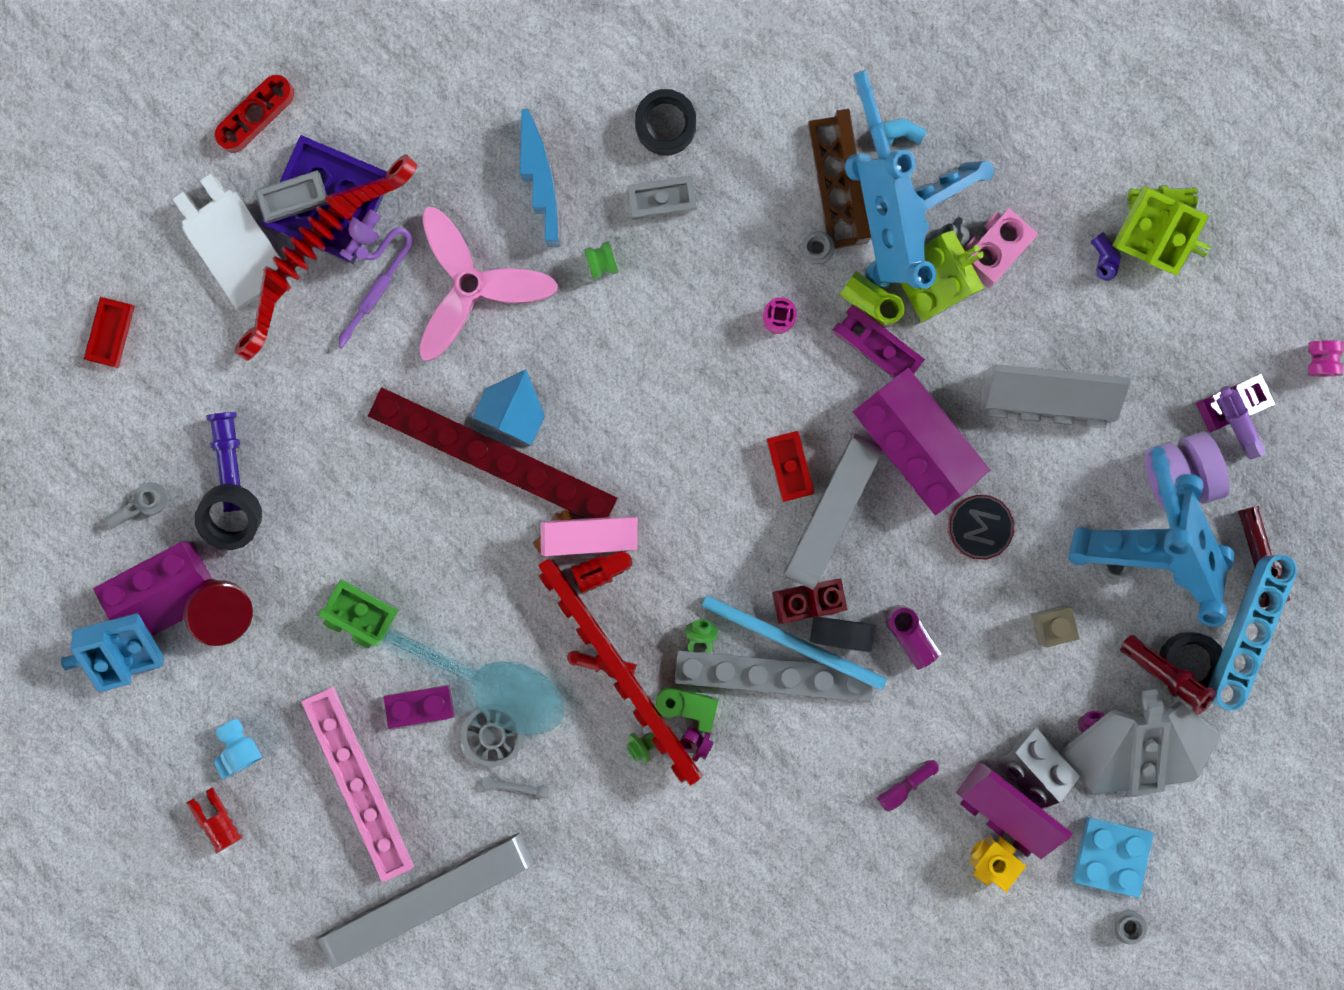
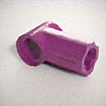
[885,605,942,670]

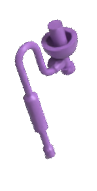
[339,209,412,349]

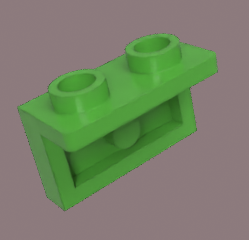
[317,579,400,648]

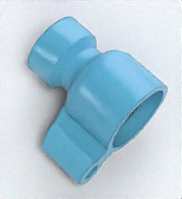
[213,718,263,780]

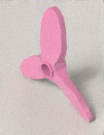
[420,207,558,361]

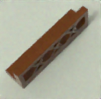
[808,109,871,249]

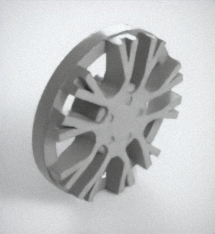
[461,704,524,767]

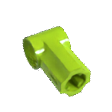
[839,271,904,327]

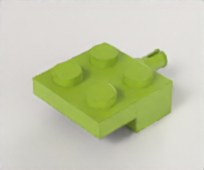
[1112,185,1210,276]
[901,230,984,323]

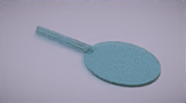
[384,629,565,735]

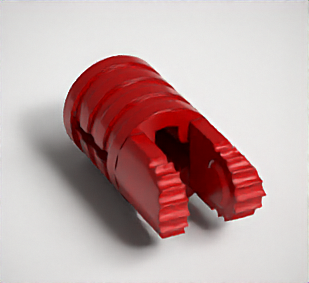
[571,551,633,594]
[186,787,243,854]

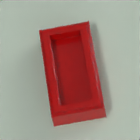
[84,297,135,369]

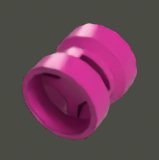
[763,297,797,334]
[1308,340,1344,377]

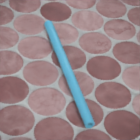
[702,595,887,691]

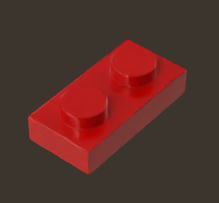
[766,431,815,503]

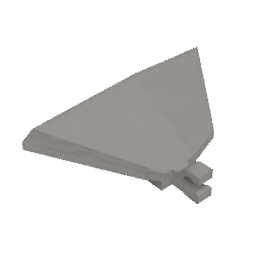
[1059,689,1220,796]

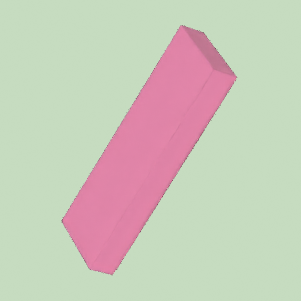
[541,516,637,556]

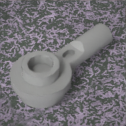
[105,482,168,529]

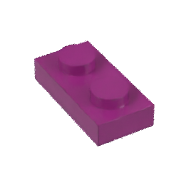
[383,684,455,729]

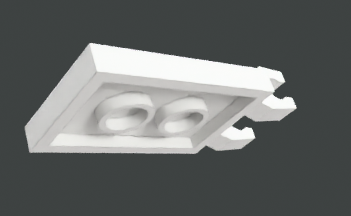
[173,174,289,310]

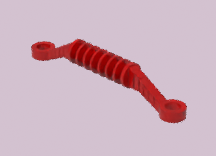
[234,154,418,361]

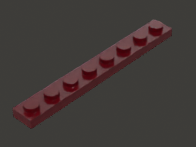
[367,387,618,519]

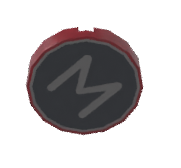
[948,495,1014,560]

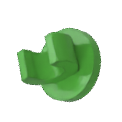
[685,619,718,653]
[626,732,655,764]

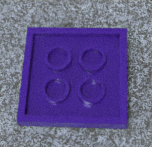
[261,134,387,265]

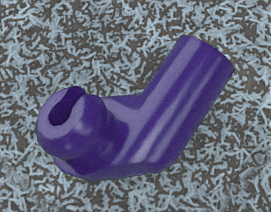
[1090,232,1121,281]

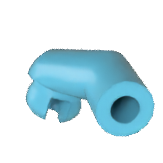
[884,118,927,145]

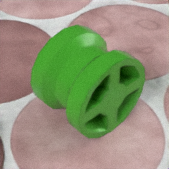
[584,241,619,280]

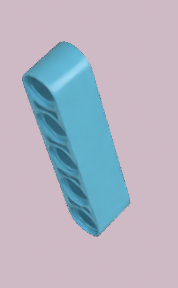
[1208,555,1297,711]

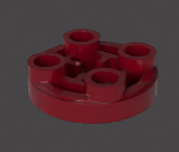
[183,579,253,646]

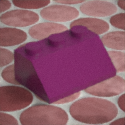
[93,542,212,637]
[956,761,1073,859]

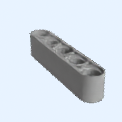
[783,433,883,590]

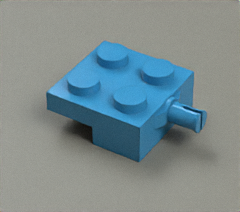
[61,613,164,692]

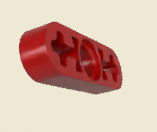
[215,75,294,153]

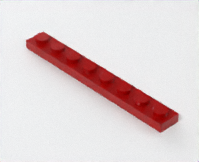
[538,558,703,786]

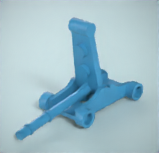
[845,70,994,288]
[1068,446,1235,627]

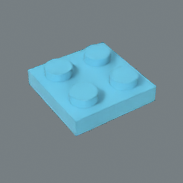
[1072,816,1154,898]

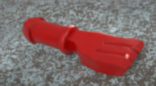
[567,651,637,679]

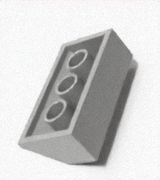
[979,364,1130,428]

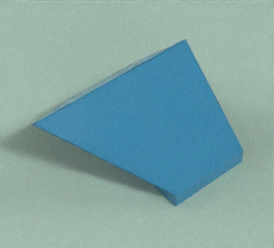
[472,369,545,445]

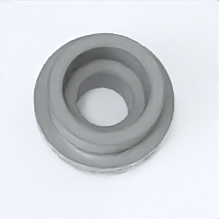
[802,231,835,264]
[1112,910,1147,945]

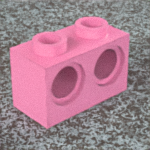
[963,208,1038,288]

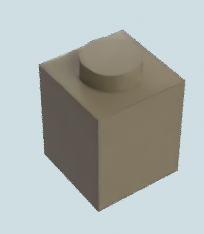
[1031,606,1080,647]

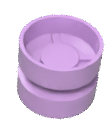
[1145,431,1229,512]

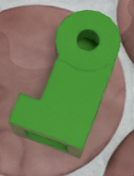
[656,687,719,733]

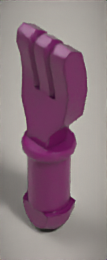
[877,760,939,812]

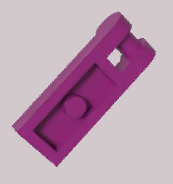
[832,305,925,379]

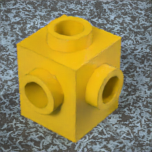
[969,835,1026,893]

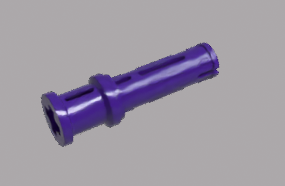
[206,412,242,512]

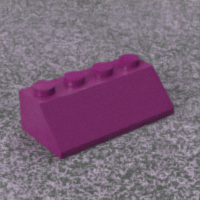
[852,367,991,516]

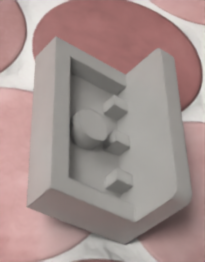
[998,728,1080,809]

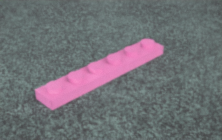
[301,687,414,883]

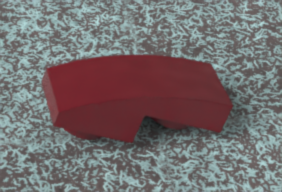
[772,578,848,624]

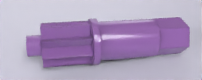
[1217,386,1266,459]

